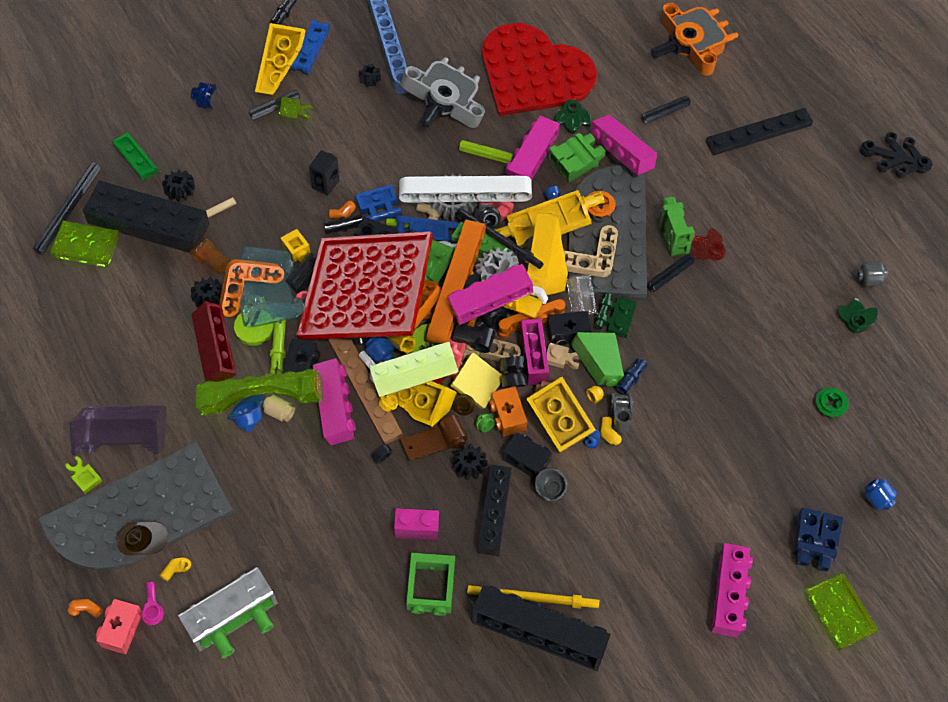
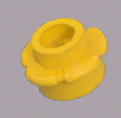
[379,393,398,412]

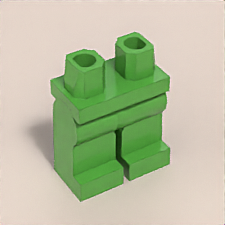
[548,133,606,184]
[659,197,695,257]

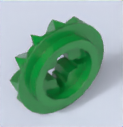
[815,388,849,419]

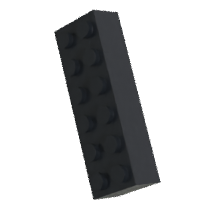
[83,180,209,254]
[472,585,611,672]

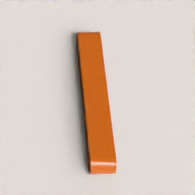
[427,219,486,344]

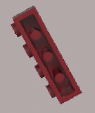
[191,301,237,386]

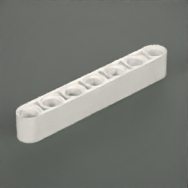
[399,176,532,203]

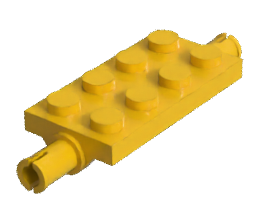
[496,190,605,248]

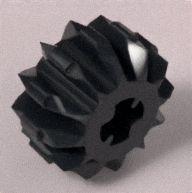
[162,169,196,202]
[190,276,223,307]
[452,443,488,480]

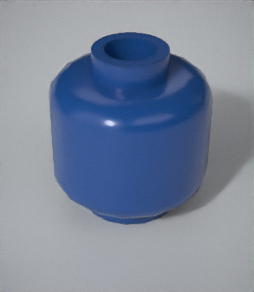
[365,336,395,364]
[864,478,897,510]

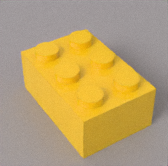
[527,377,596,453]

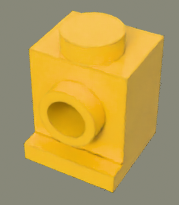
[280,229,310,262]

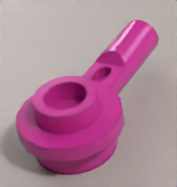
[141,582,164,625]

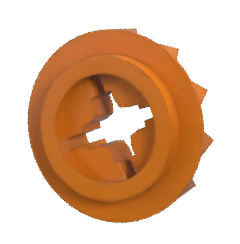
[587,191,616,218]

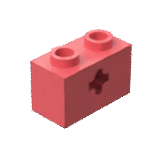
[96,599,142,655]

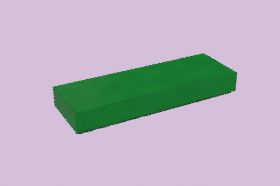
[112,132,159,181]

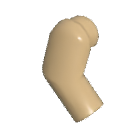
[416,203,440,220]

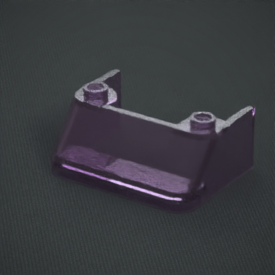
[69,405,167,455]

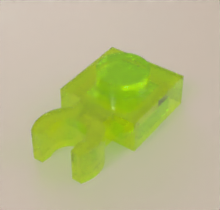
[279,97,313,119]

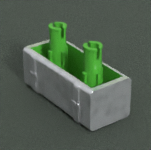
[178,567,278,658]

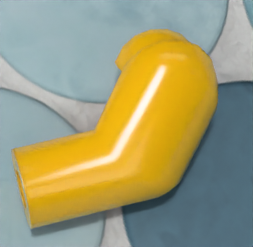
[600,417,622,445]
[159,557,191,582]

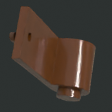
[400,415,468,461]

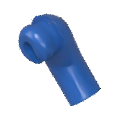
[585,424,600,449]

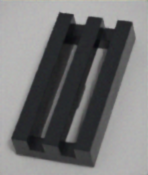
[285,252,316,294]

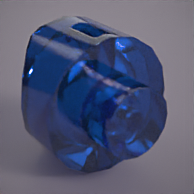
[191,82,217,109]

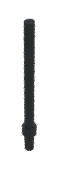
[457,208,544,269]

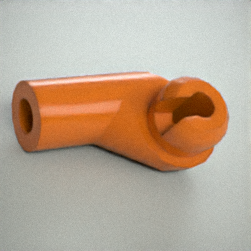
[329,201,356,219]
[67,599,103,618]

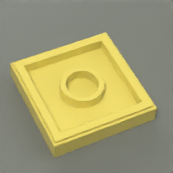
[450,353,502,410]

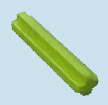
[459,140,513,164]

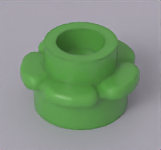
[476,413,495,433]

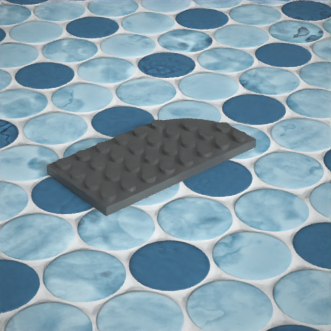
[568,165,647,298]
[38,442,234,571]

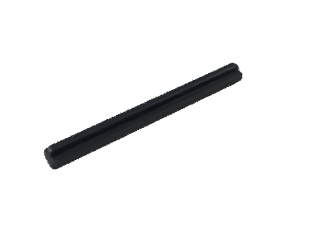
[33,162,100,255]

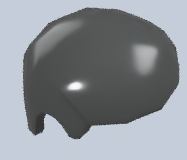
[535,468,568,502]

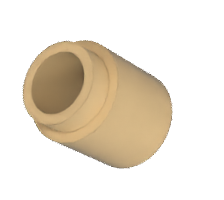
[263,395,295,422]

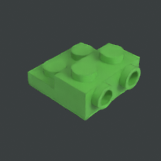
[425,240,455,284]

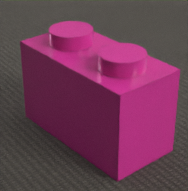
[394,508,439,540]

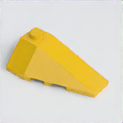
[255,23,306,96]
[527,212,568,295]
[380,362,457,427]

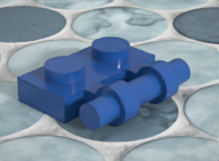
[355,185,402,222]

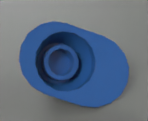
[228,393,265,432]

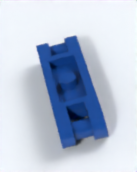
[291,20,330,74]
[395,215,464,242]

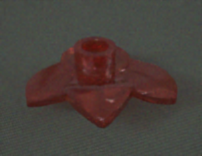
[691,228,726,260]

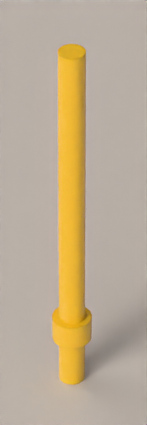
[467,585,600,609]

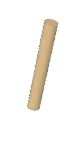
[206,197,236,218]

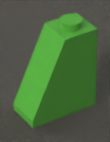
[571,332,624,387]

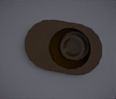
[117,521,169,556]

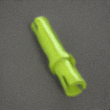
[270,316,287,375]

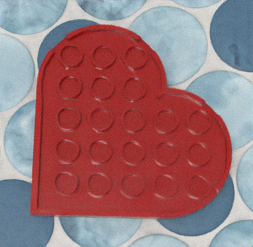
[482,22,597,116]

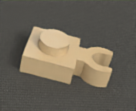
[547,343,581,369]

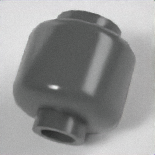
[857,261,888,287]

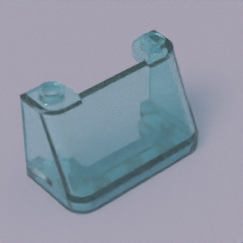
[234,246,305,327]

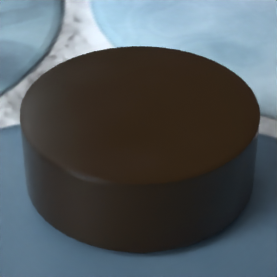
[453,394,475,415]

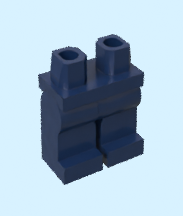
[793,507,843,572]

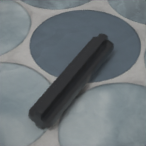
[249,90,300,120]
[641,96,691,123]
[647,254,695,292]

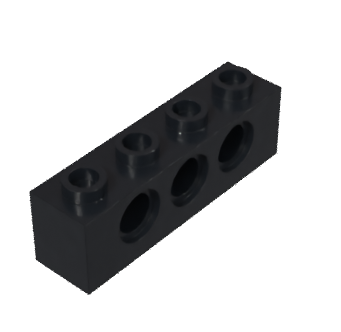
[478,465,512,556]

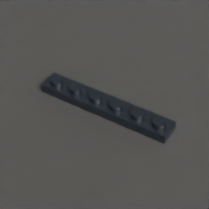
[705,108,813,156]

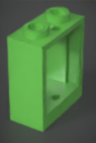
[407,553,455,616]

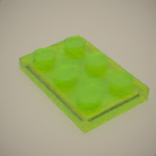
[50,221,120,267]
[804,573,879,651]

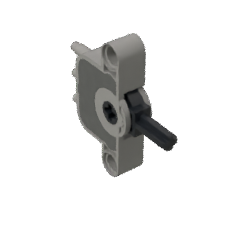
[400,57,485,128]

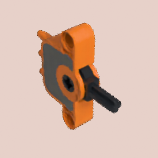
[651,3,738,76]

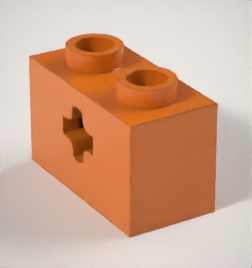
[489,386,528,437]

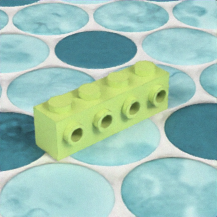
[370,342,459,397]

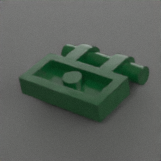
[594,293,637,338]

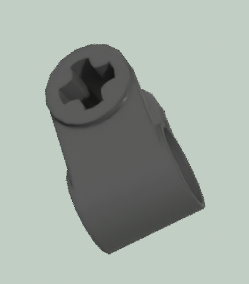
[610,393,633,433]

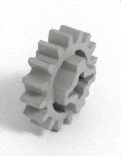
[475,247,519,280]

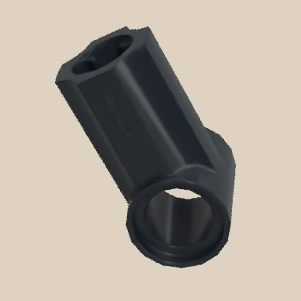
[452,323,496,353]

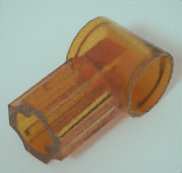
[190,238,231,274]

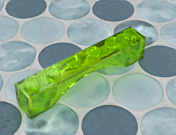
[196,369,323,415]

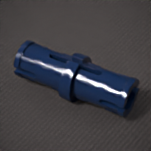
[616,358,648,395]

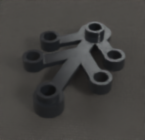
[859,132,933,178]

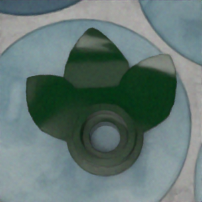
[555,99,591,134]
[838,298,878,333]

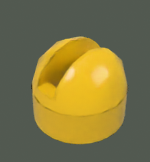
[586,386,604,404]

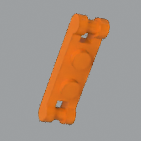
[498,299,566,339]

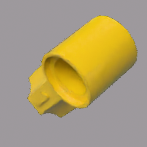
[386,336,416,354]

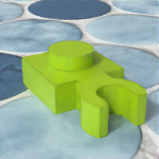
[65,456,103,495]

